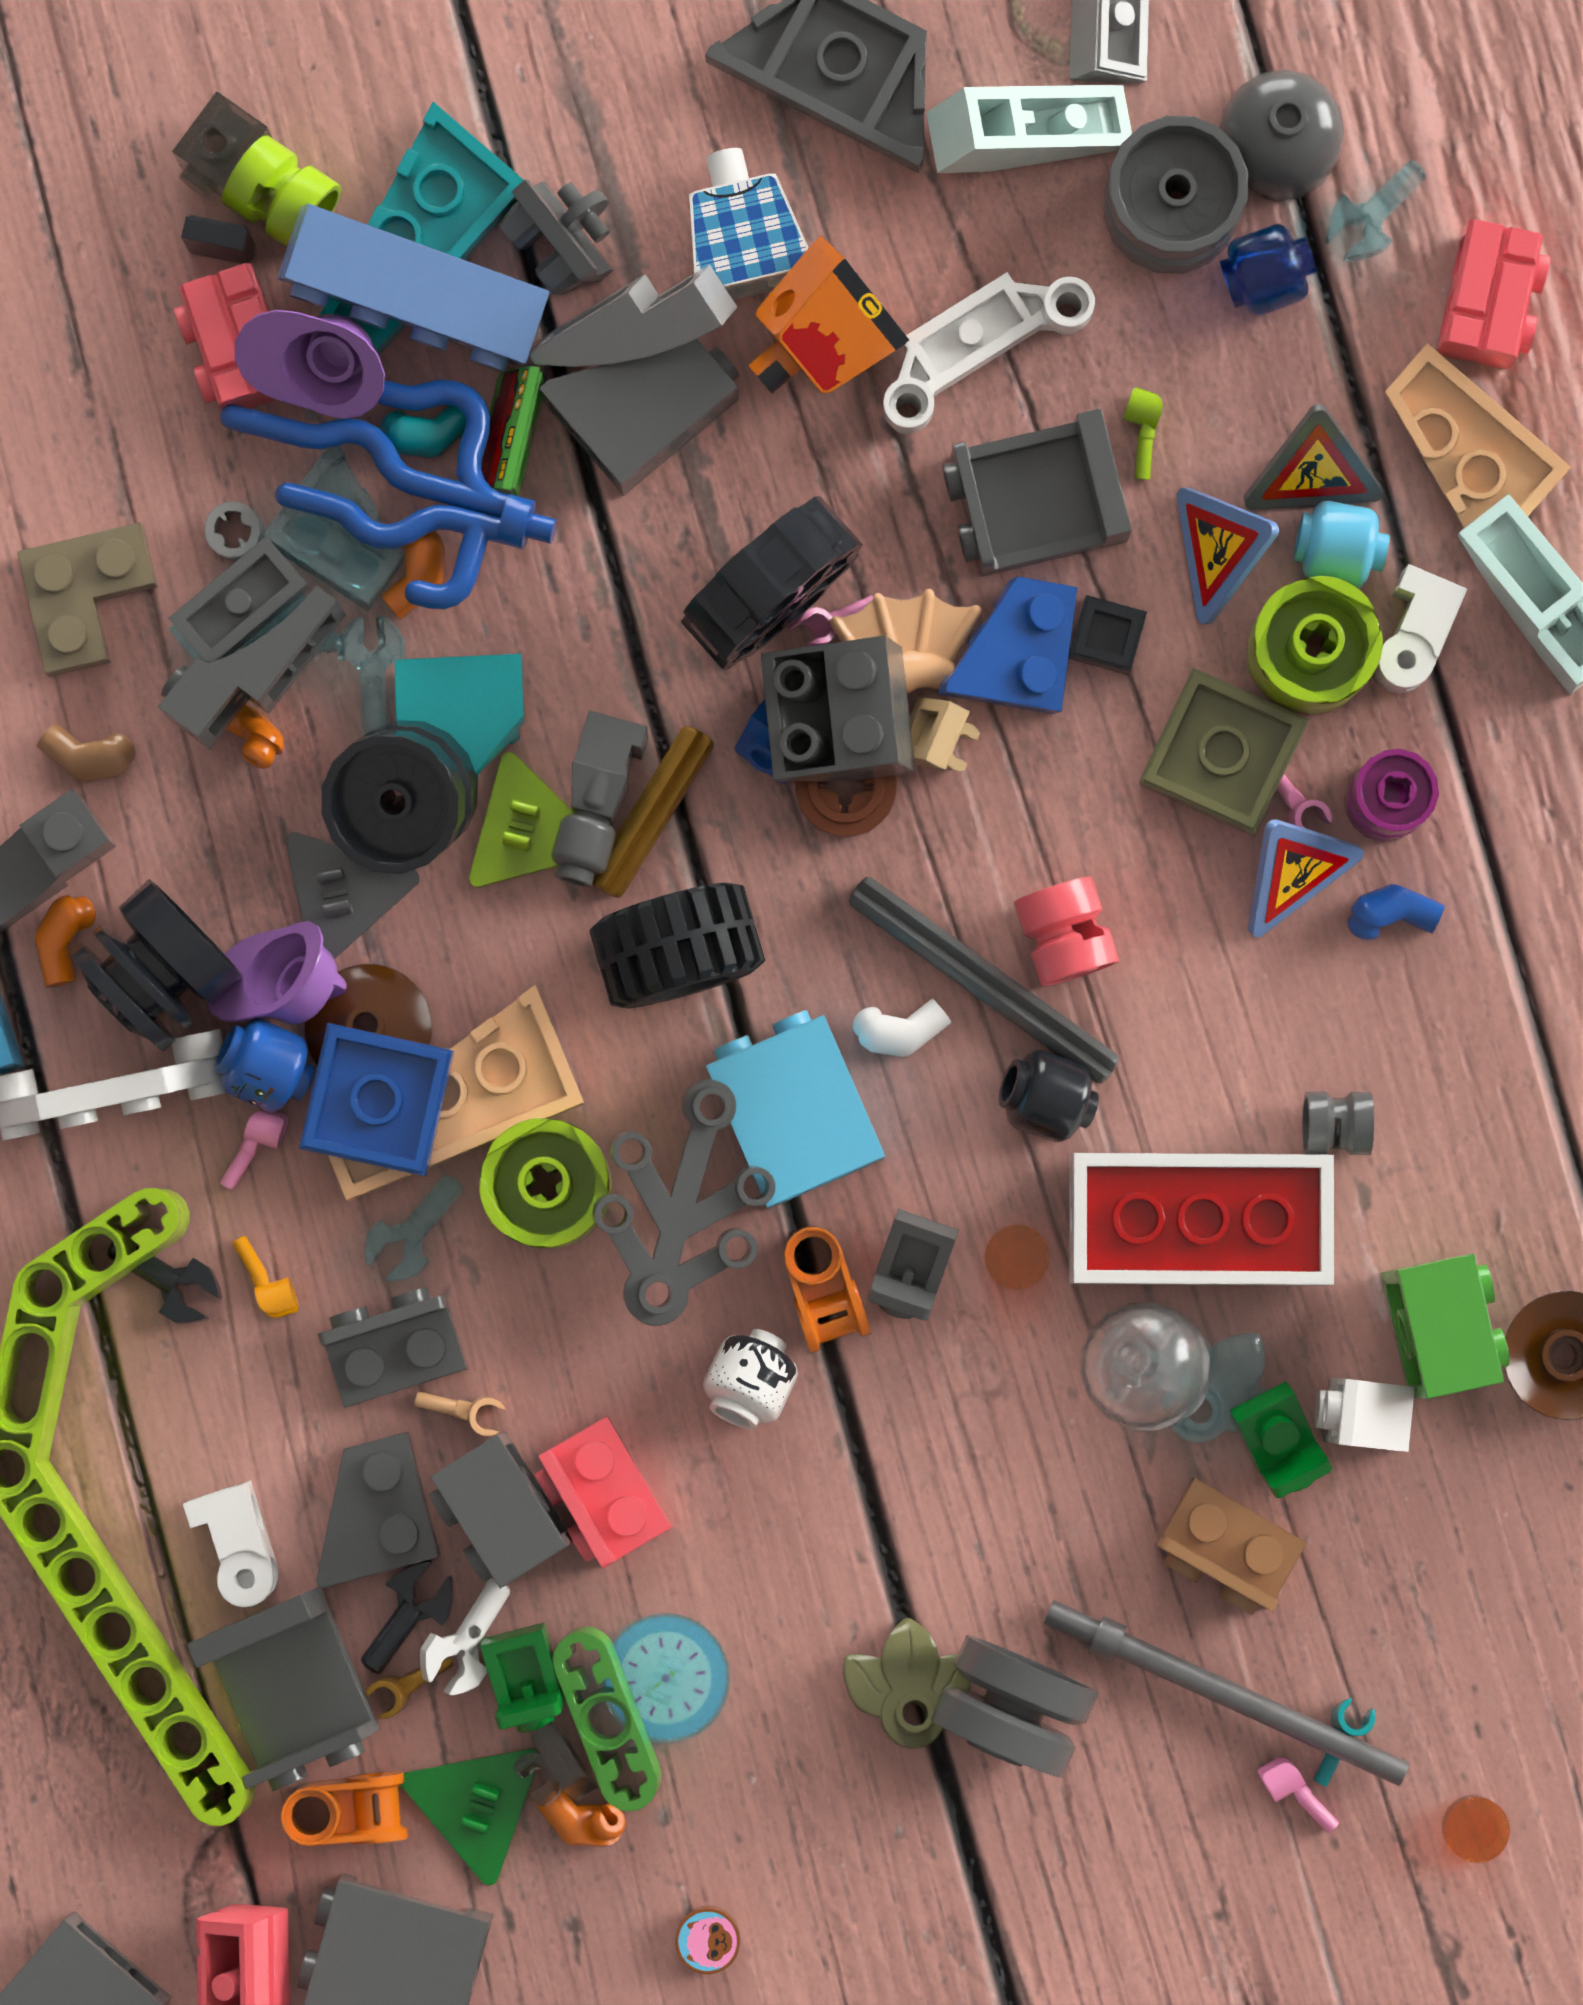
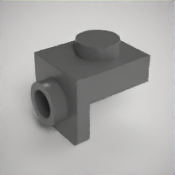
[867,1209,958,1321]

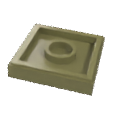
[1139,668,1309,837]

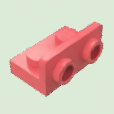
[535,1416,672,1568]

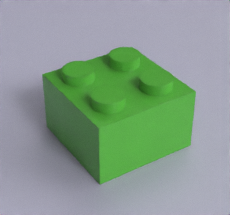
[1381,1253,1510,1399]

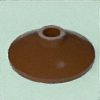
[305,964,432,1066]
[1504,1291,1583,1420]

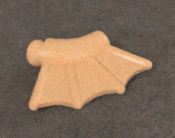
[829,589,981,695]

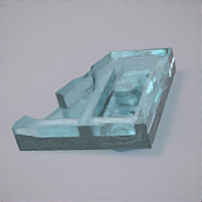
[263,445,404,612]

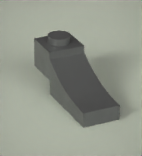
[158,585,346,750]
[0,789,116,933]

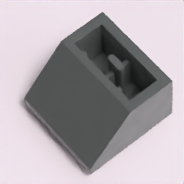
[761,635,915,782]

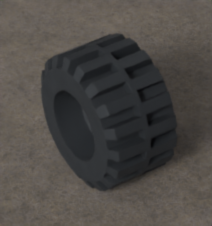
[589,883,765,1008]

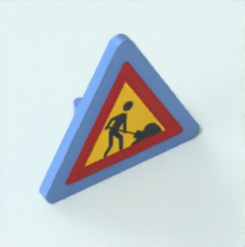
[1177,488,1279,624]
[1248,819,1364,938]

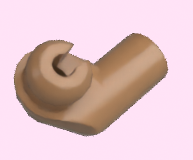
[37,723,135,783]

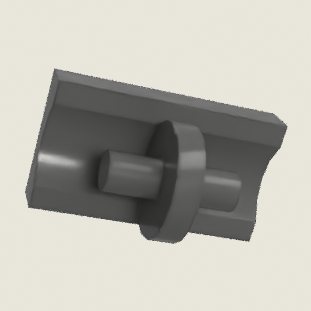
[499,179,613,295]

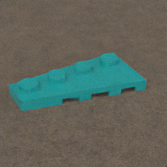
[319,102,524,355]

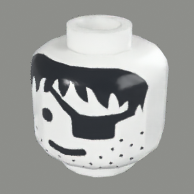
[703,1329,798,1430]

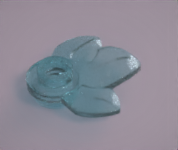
[1162,1322,1267,1443]

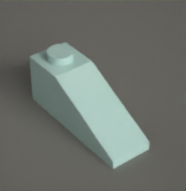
[926,85,1132,173]

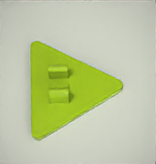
[469,752,573,888]

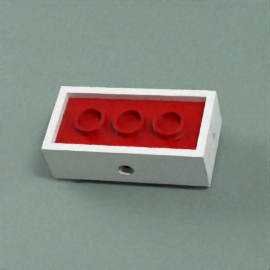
[1069,1153,1334,1286]

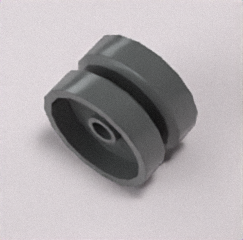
[1104,116,1248,274]
[931,1635,1099,1778]

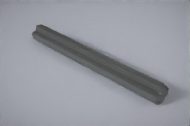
[849,877,1119,1084]

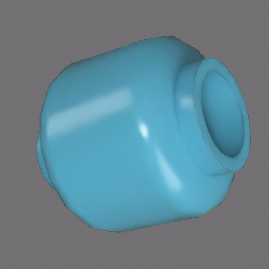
[1293,501,1390,588]

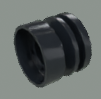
[69,879,243,1051]

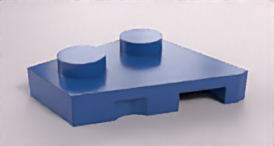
[939,576,1077,714]

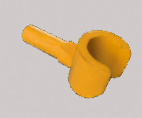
[232,1236,299,1318]

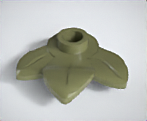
[843,1618,971,1749]

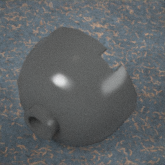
[1219,69,1344,202]

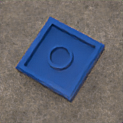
[299,1023,454,1177]

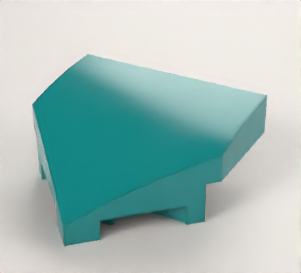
[394,654,525,780]

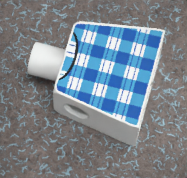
[689,148,808,300]

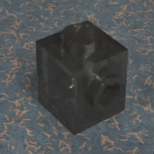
[172,91,272,200]

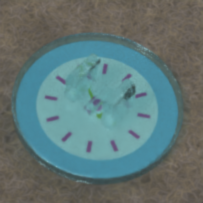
[601,1613,730,1743]

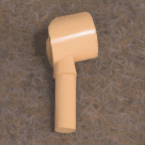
[415,1391,505,1436]

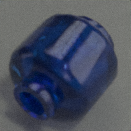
[1219,224,1318,316]

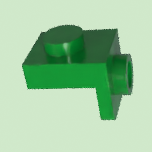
[480,1622,565,1732]

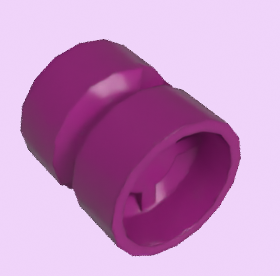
[1344,749,1439,842]

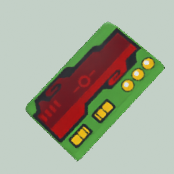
[481,366,545,497]

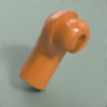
[225,704,285,769]
[35,895,96,988]
[531,1779,626,1847]

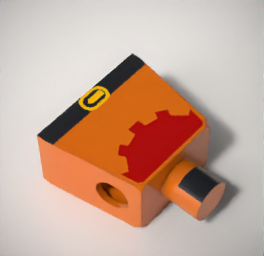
[748,236,909,395]

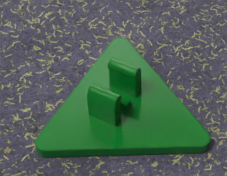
[401,1748,540,1885]

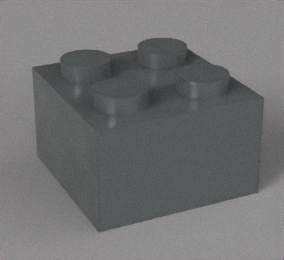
[429,1432,573,1589]

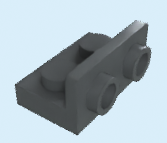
[318,1287,468,1408]

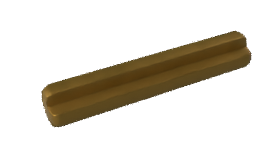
[592,726,714,898]

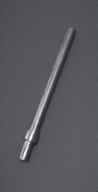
[1043,1600,1409,1786]

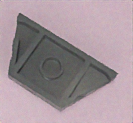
[705,0,927,173]

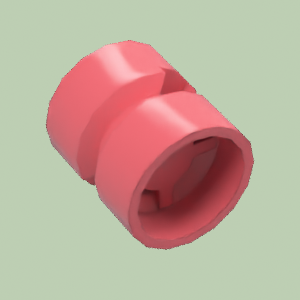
[1014,876,1119,988]

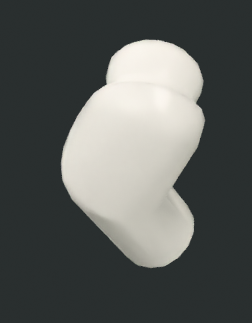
[852,998,952,1057]

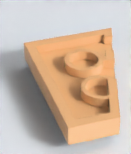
[1384,343,1571,528]

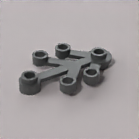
[592,1079,775,1326]

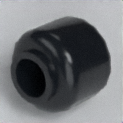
[999,1050,1099,1142]

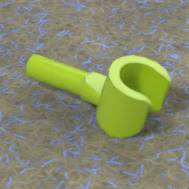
[1123,387,1163,480]

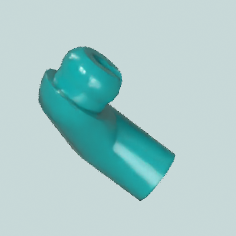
[380,405,466,458]

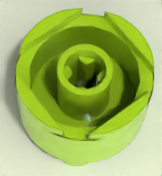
[1247,575,1383,714]
[479,1118,612,1249]

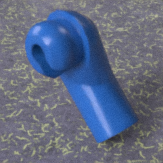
[1348,884,1445,940]

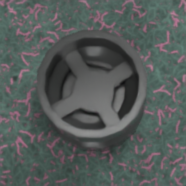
[1302,1092,1374,1155]

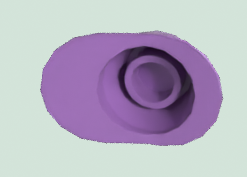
[235,310,385,419]
[206,921,347,1024]

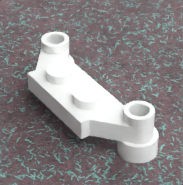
[883,272,1095,435]
[0,1029,226,1141]

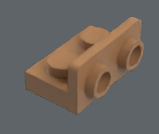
[1155,1478,1307,1615]

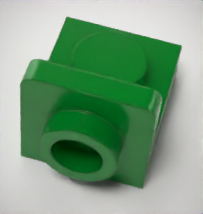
[1229,1381,1332,1498]

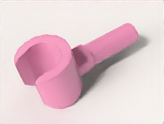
[788,595,873,647]
[1277,775,1332,828]
[220,1110,289,1190]
[1258,1757,1339,1833]

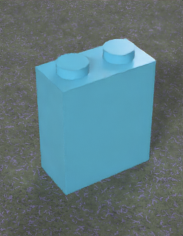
[706,1010,885,1209]

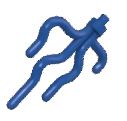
[220,379,557,610]

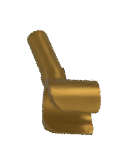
[365,1656,455,1719]

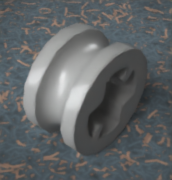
[204,501,264,560]

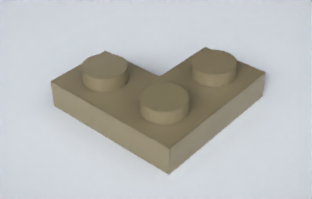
[17,522,158,677]

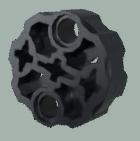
[681,496,863,670]

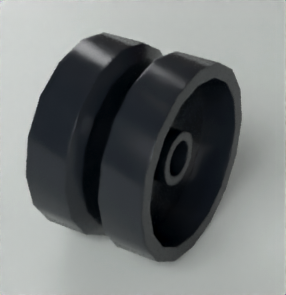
[321,720,478,874]

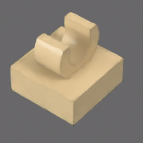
[910,697,980,771]

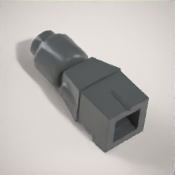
[551,710,648,887]

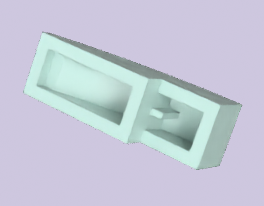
[1457,494,1583,695]

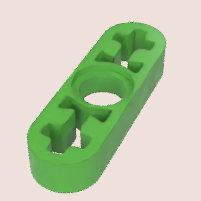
[553,1627,662,1811]

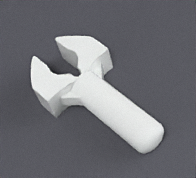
[420,1579,510,1696]

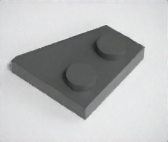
[316,1432,441,1589]

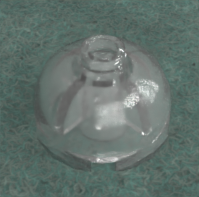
[1080,1303,1212,1432]

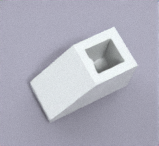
[1314,1378,1415,1452]

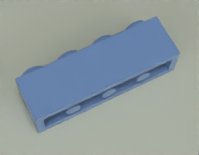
[277,203,550,372]

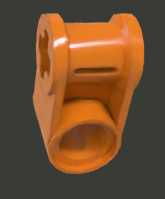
[784,1226,871,1354]
[281,1771,409,1846]

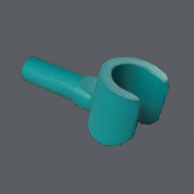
[1313,1698,1376,1787]

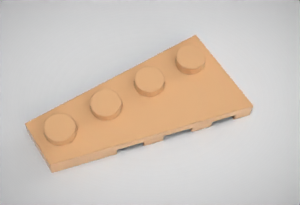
[328,985,585,1201]

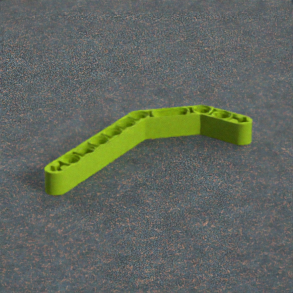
[0,1188,256,1826]

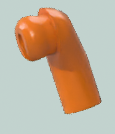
[380,531,445,620]

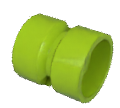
[221,135,342,248]

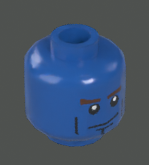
[214,1018,315,1112]

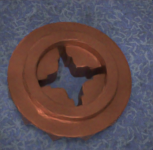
[795,775,897,838]

